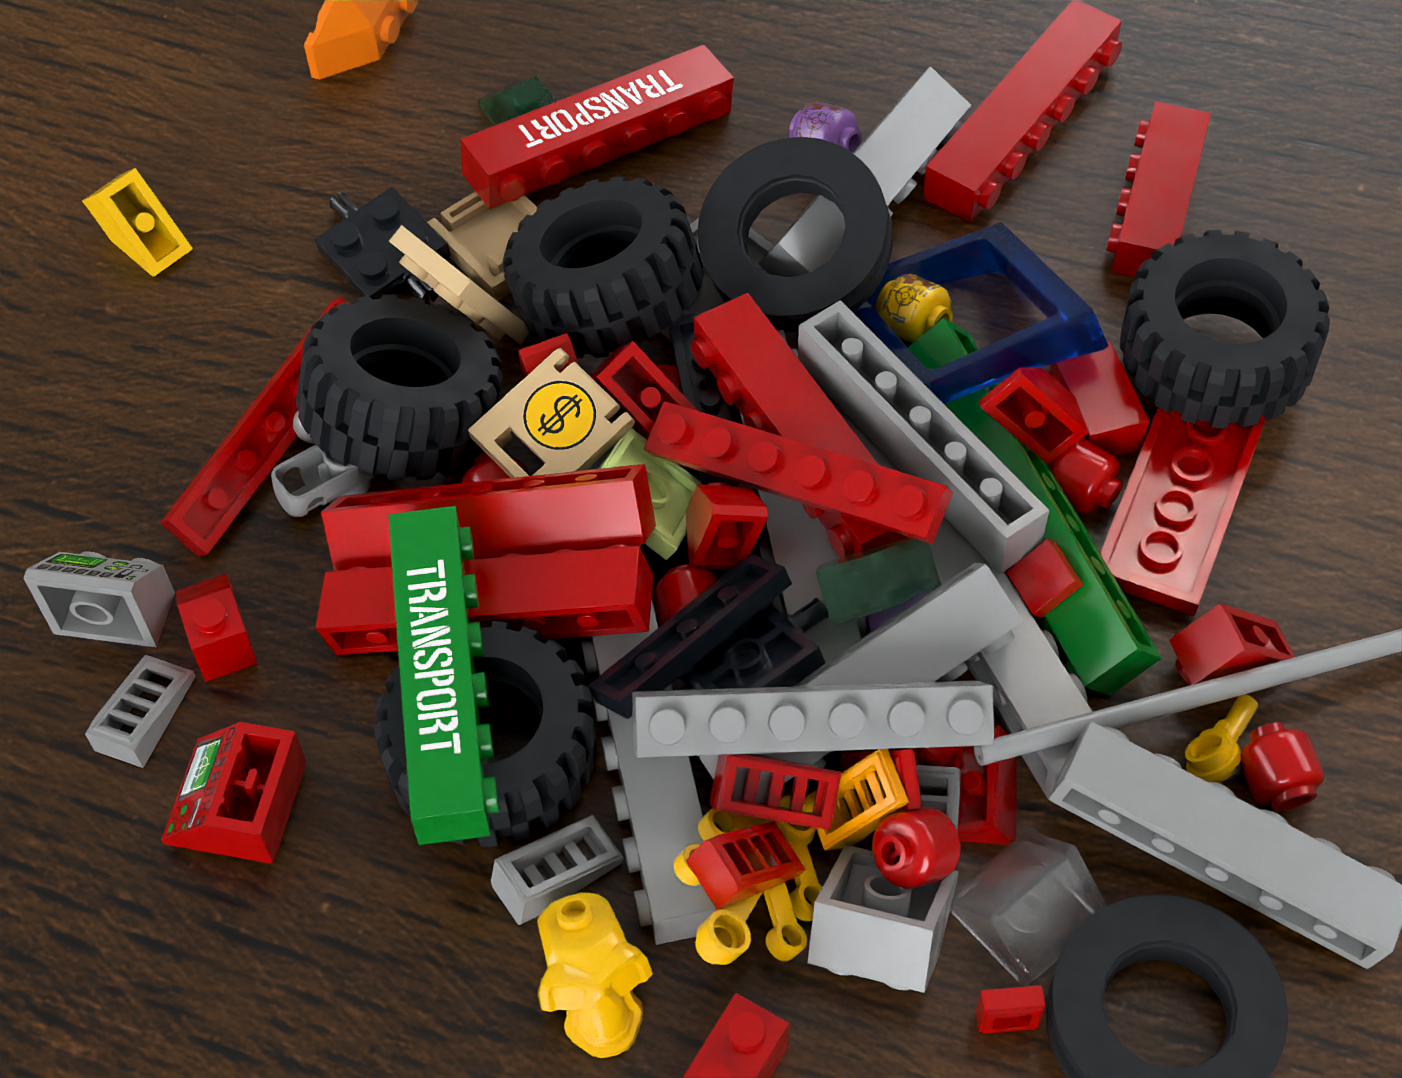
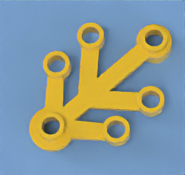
[674,795,822,965]

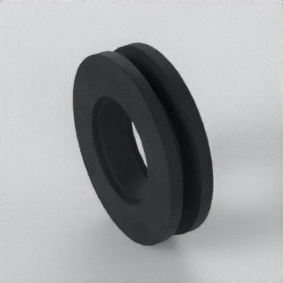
[698,137,893,332]
[1046,894,1288,1078]

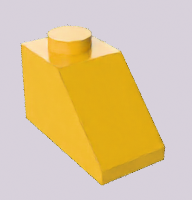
[82,168,193,277]

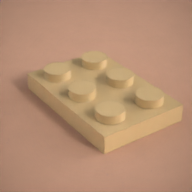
[389,225,529,345]

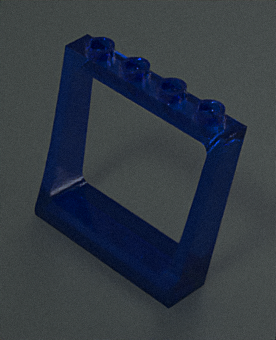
[853,222,1109,404]

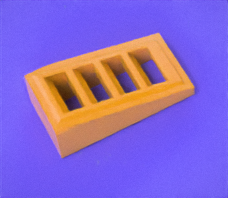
[805,749,909,851]

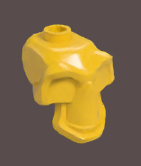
[537,892,653,1059]

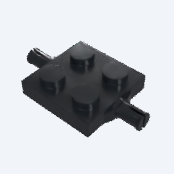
[314,187,451,305]
[680,597,829,690]

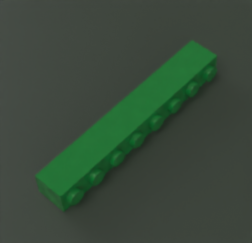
[898,318,1162,696]

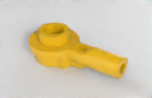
[1185,694,1258,783]

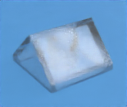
[950,830,1107,987]

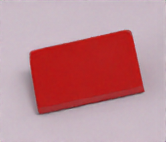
[948,725,1017,844]

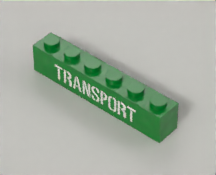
[388,506,499,845]

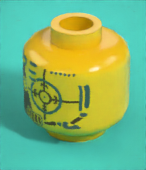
[876,274,953,344]

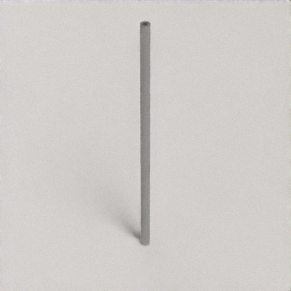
[974,628,1402,766]

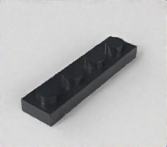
[587,554,792,719]

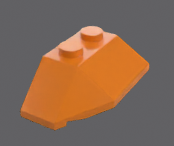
[304,0,418,80]

